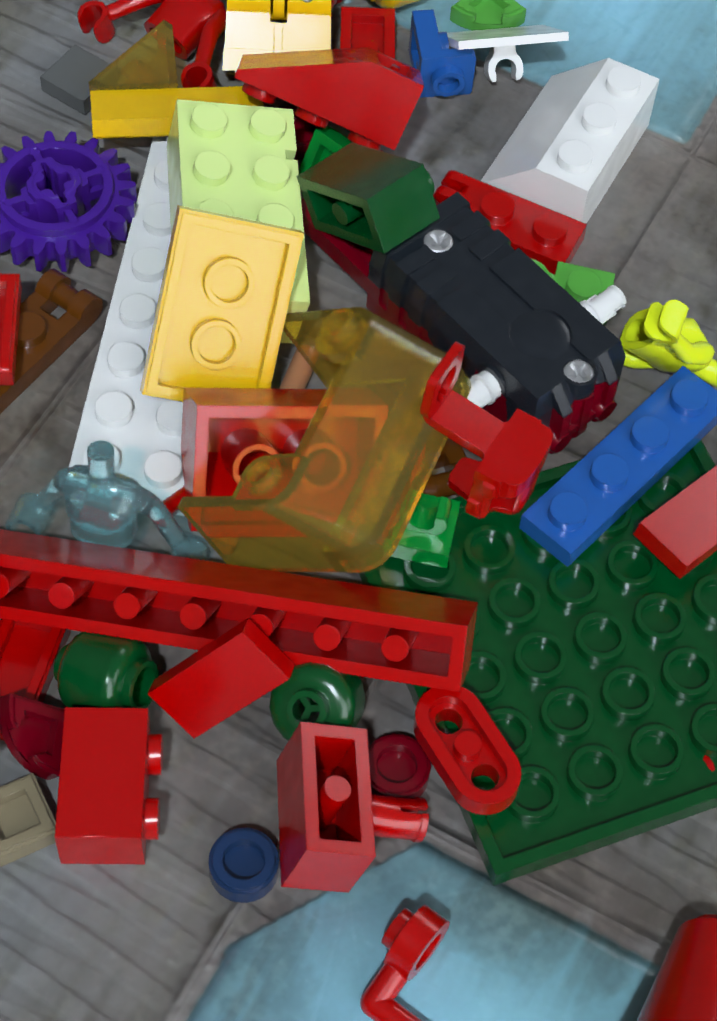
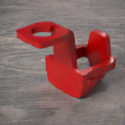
[420,341,553,519]

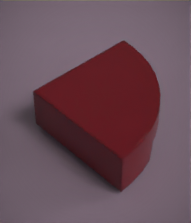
[0,693,65,780]

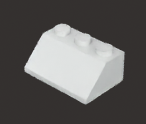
[481,58,660,224]

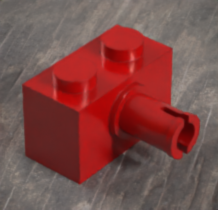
[276,722,429,893]

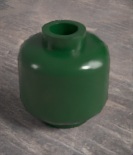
[54,632,159,708]
[269,662,366,741]

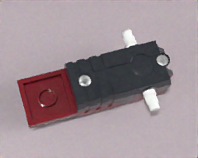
[301,149,627,454]

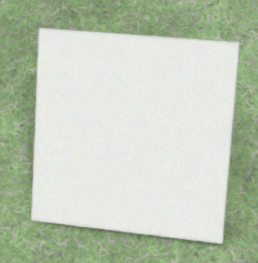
[447,25,569,82]

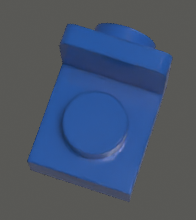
[408,9,476,98]

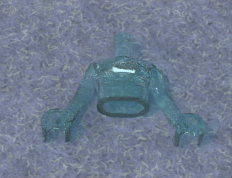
[5,440,211,561]

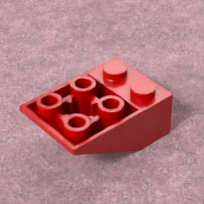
[234,47,424,151]

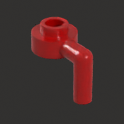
[360,904,450,1021]

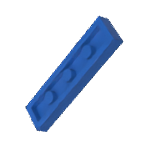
[519,366,717,567]

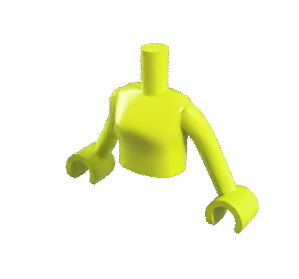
[620,299,717,388]

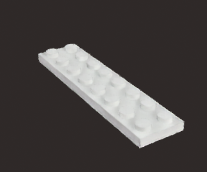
[64,136,188,517]

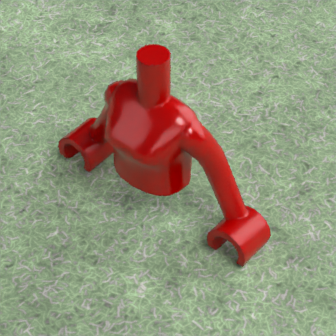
[77,0,226,88]

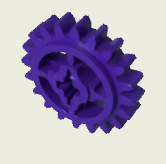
[0,131,137,272]

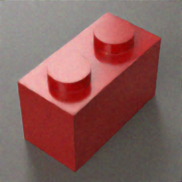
[55,707,163,865]

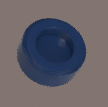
[208,828,279,903]

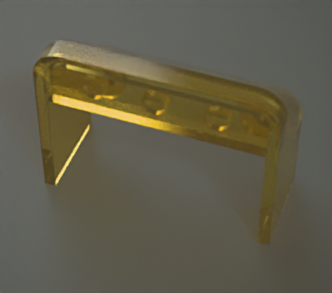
[177,307,471,573]

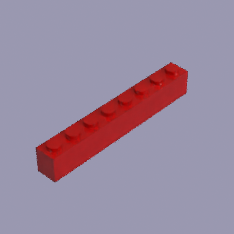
[0,529,478,692]

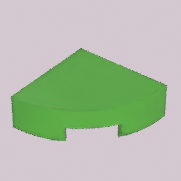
[450,0,526,31]

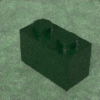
[296,143,440,254]

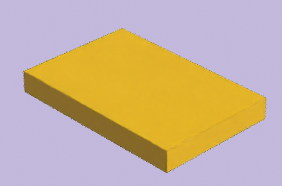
[140,205,304,402]

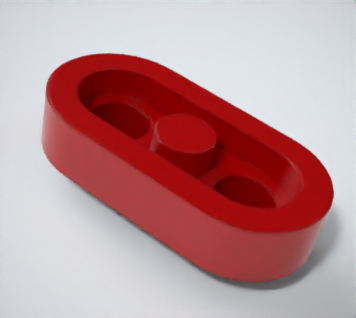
[413,687,522,815]

